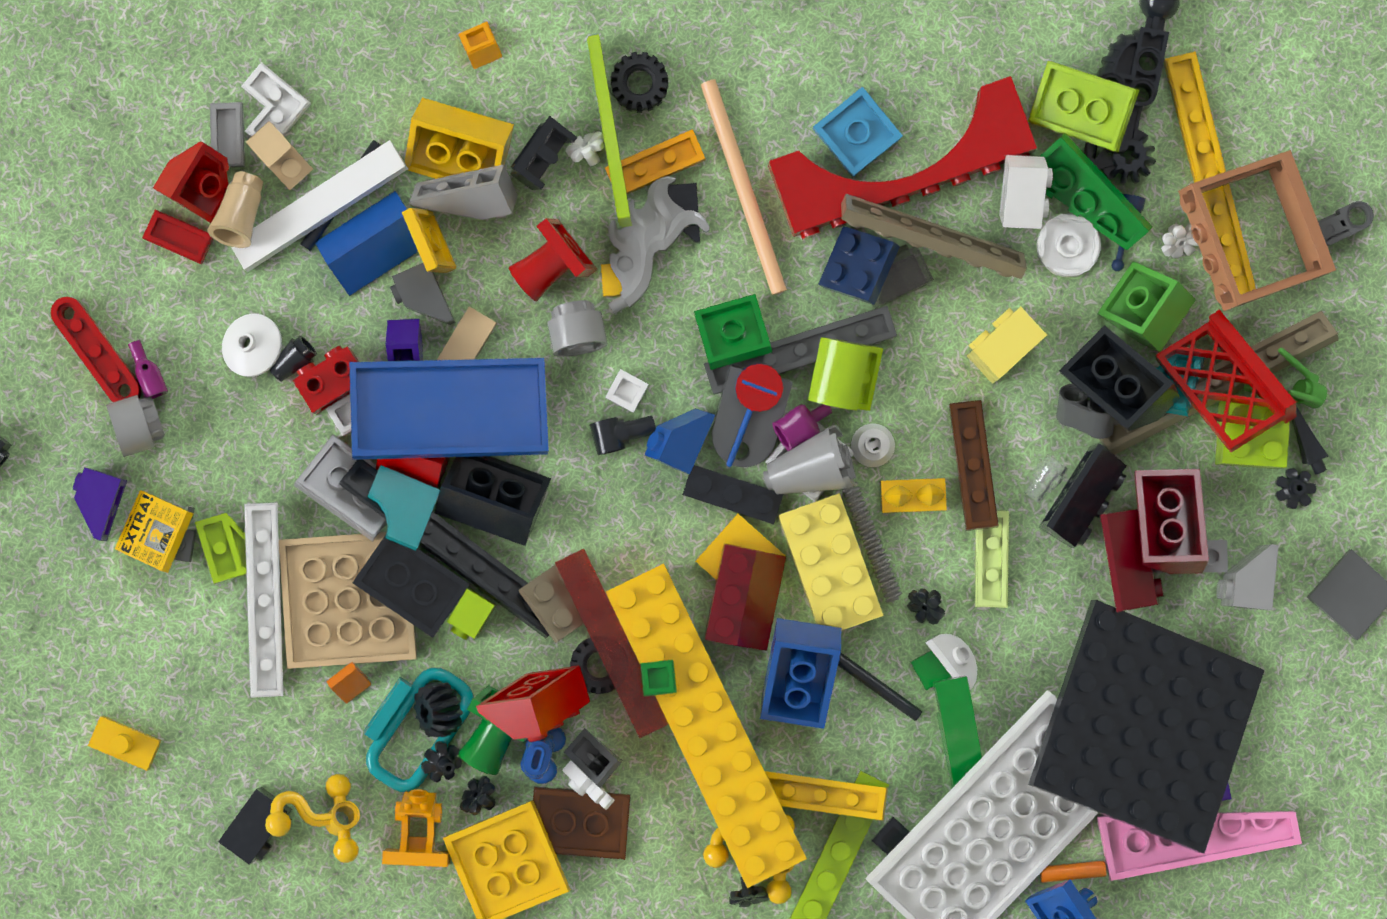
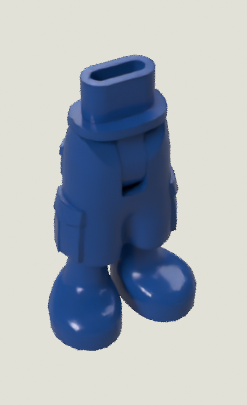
[520,727,566,784]

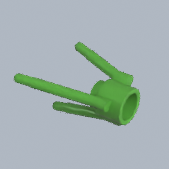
[1243,347,1327,409]

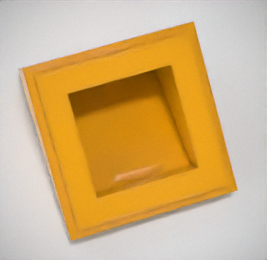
[458,21,502,69]

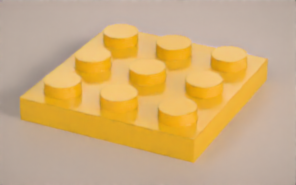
[443,800,571,919]

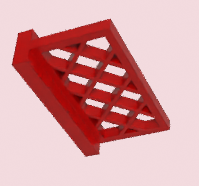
[1155,309,1296,453]

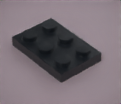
[352,535,470,638]

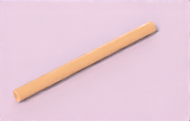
[701,79,787,295]

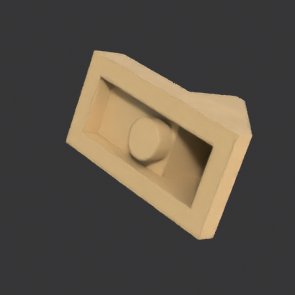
[246,121,313,190]

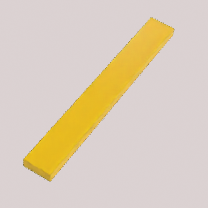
[1164,51,1256,295]

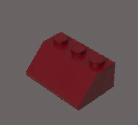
[1134,469,1209,574]
[1100,509,1164,612]
[704,543,787,651]

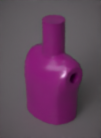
[128,340,169,399]
[772,404,832,451]

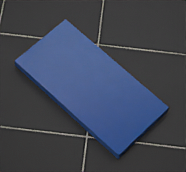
[349,358,549,460]

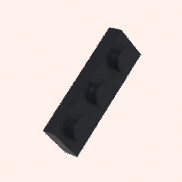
[682,465,784,525]

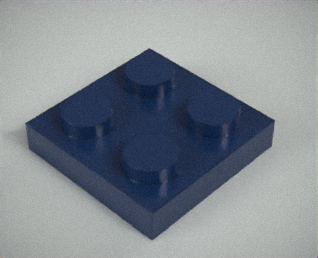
[818,226,900,305]

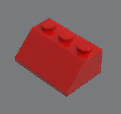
[476,665,590,742]

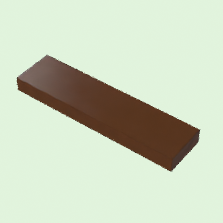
[949,400,999,531]

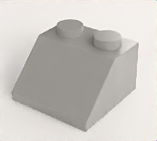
[1216,544,1279,610]

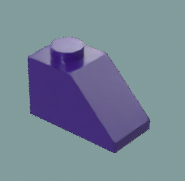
[385,319,423,361]
[73,467,127,541]

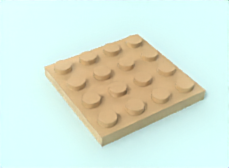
[279,532,417,669]

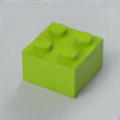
[1215,401,1290,469]

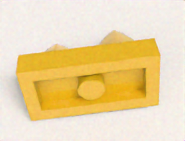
[880,478,947,513]

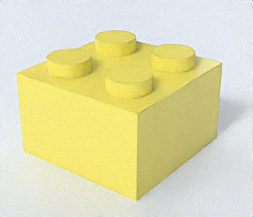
[967,306,1047,384]

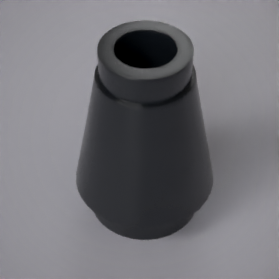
[270,336,317,382]

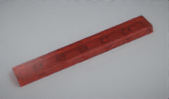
[555,549,668,738]

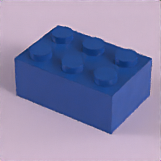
[760,618,842,729]

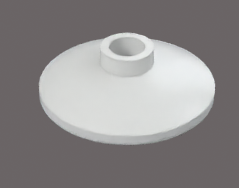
[222,314,282,377]

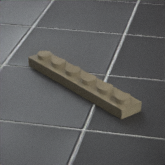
[841,194,1027,279]

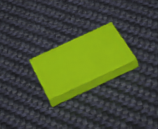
[1028,60,1139,152]

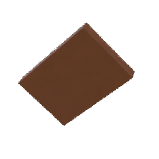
[533,787,631,860]

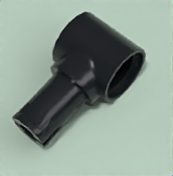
[589,415,656,456]

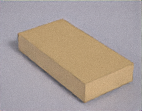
[437,306,497,360]

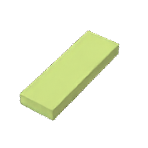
[975,511,1009,608]

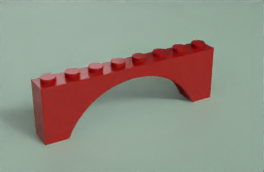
[768,76,1037,240]

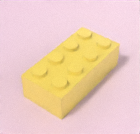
[778,493,884,630]

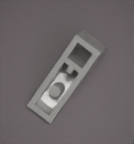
[410,164,518,220]

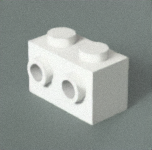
[999,155,1053,229]

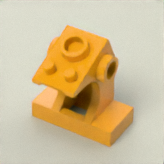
[382,789,450,867]

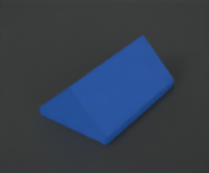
[315,191,418,296]

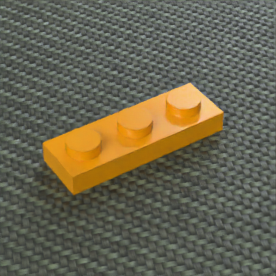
[605,129,706,194]

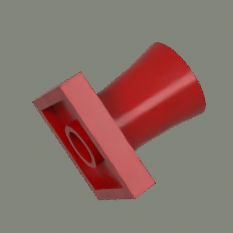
[508,218,598,302]

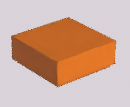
[326,662,372,704]

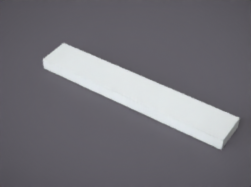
[231,140,408,272]
[244,502,283,698]

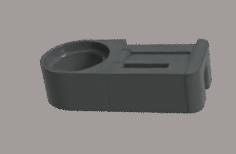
[1318,201,1374,247]

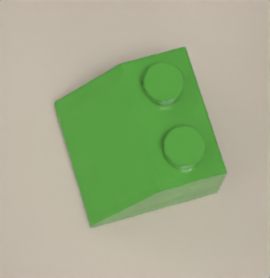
[1097,261,1196,352]

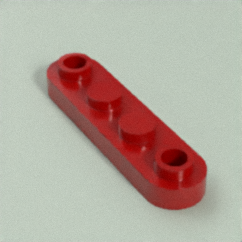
[50,297,141,402]

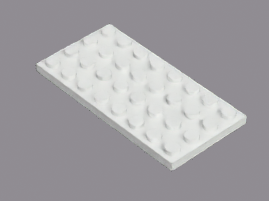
[865,690,1098,919]

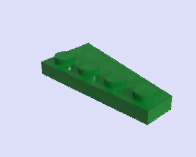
[1039,133,1153,250]

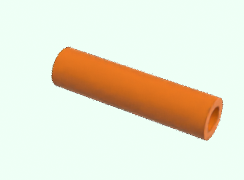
[1040,860,1106,883]

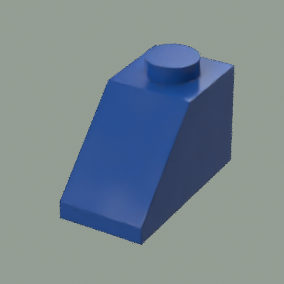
[645,408,715,474]

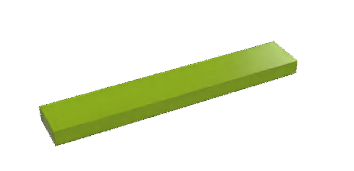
[587,34,632,228]

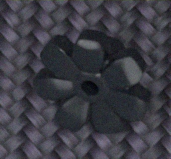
[1275,468,1317,509]
[907,588,945,625]
[421,741,462,782]
[460,776,496,815]
[729,877,769,907]

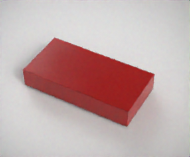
[142,209,213,265]

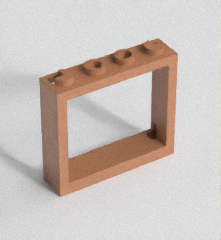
[1178,150,1336,311]

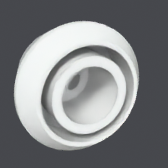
[851,424,895,467]

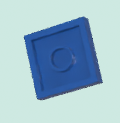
[1025,880,1098,919]

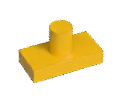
[88,716,162,771]

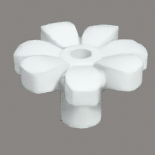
[566,131,605,166]
[1161,224,1198,258]

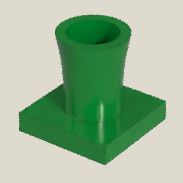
[459,685,527,775]

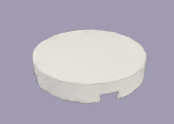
[1037,213,1101,277]

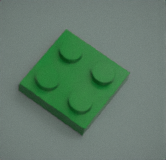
[694,294,772,370]

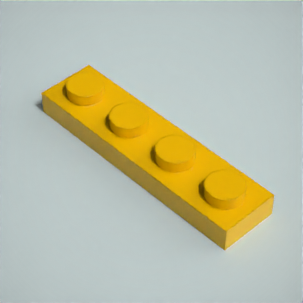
[765,771,888,821]

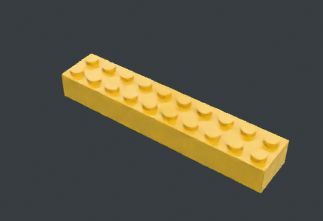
[606,563,807,888]

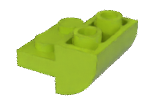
[808,337,883,411]

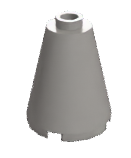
[763,425,856,494]

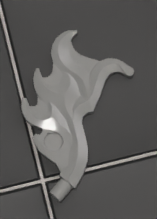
[608,176,710,314]

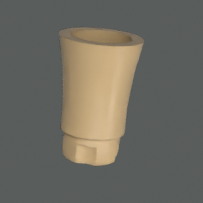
[207,171,263,248]

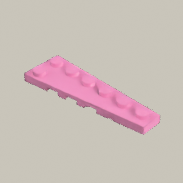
[1097,811,1302,881]

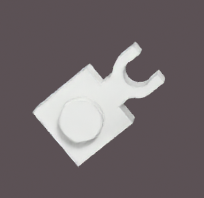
[562,760,615,810]

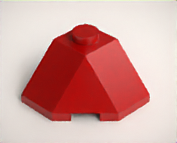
[153,141,229,223]

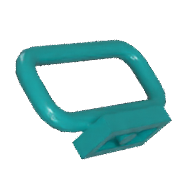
[364,668,474,792]

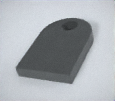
[711,364,793,467]

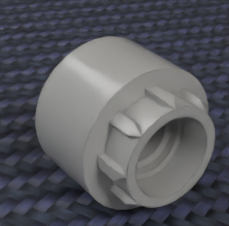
[547,300,608,357]
[106,395,165,457]

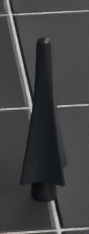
[1292,405,1328,475]

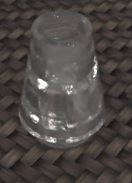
[1024,454,1069,503]

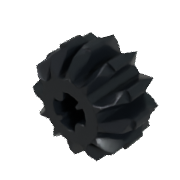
[413,682,463,737]

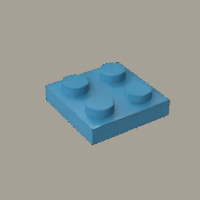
[813,87,903,178]

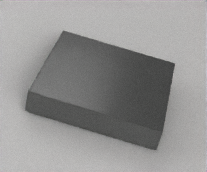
[1307,549,1387,640]

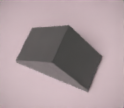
[564,728,623,788]

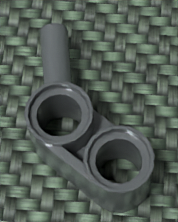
[1056,384,1119,439]

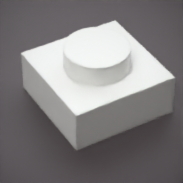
[605,369,649,413]

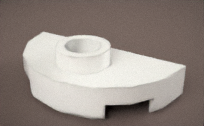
[925,634,978,690]

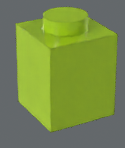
[447,589,497,641]

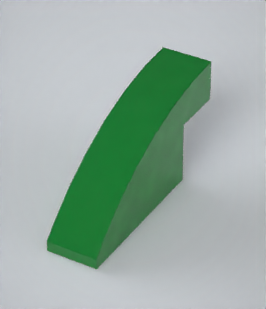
[933,675,982,788]

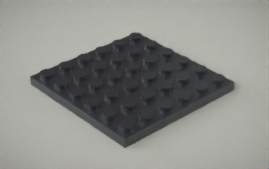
[1028,600,1265,854]

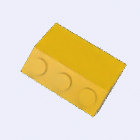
[404,97,514,179]

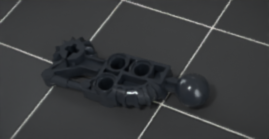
[1083,0,1180,185]

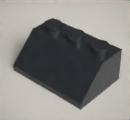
[1059,325,1180,431]
[1039,443,1127,548]
[435,456,551,546]

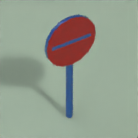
[726,363,783,467]

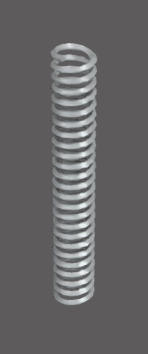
[842,482,902,603]

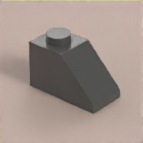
[390,263,456,325]

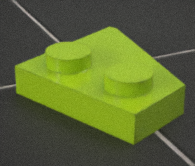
[195,513,246,584]

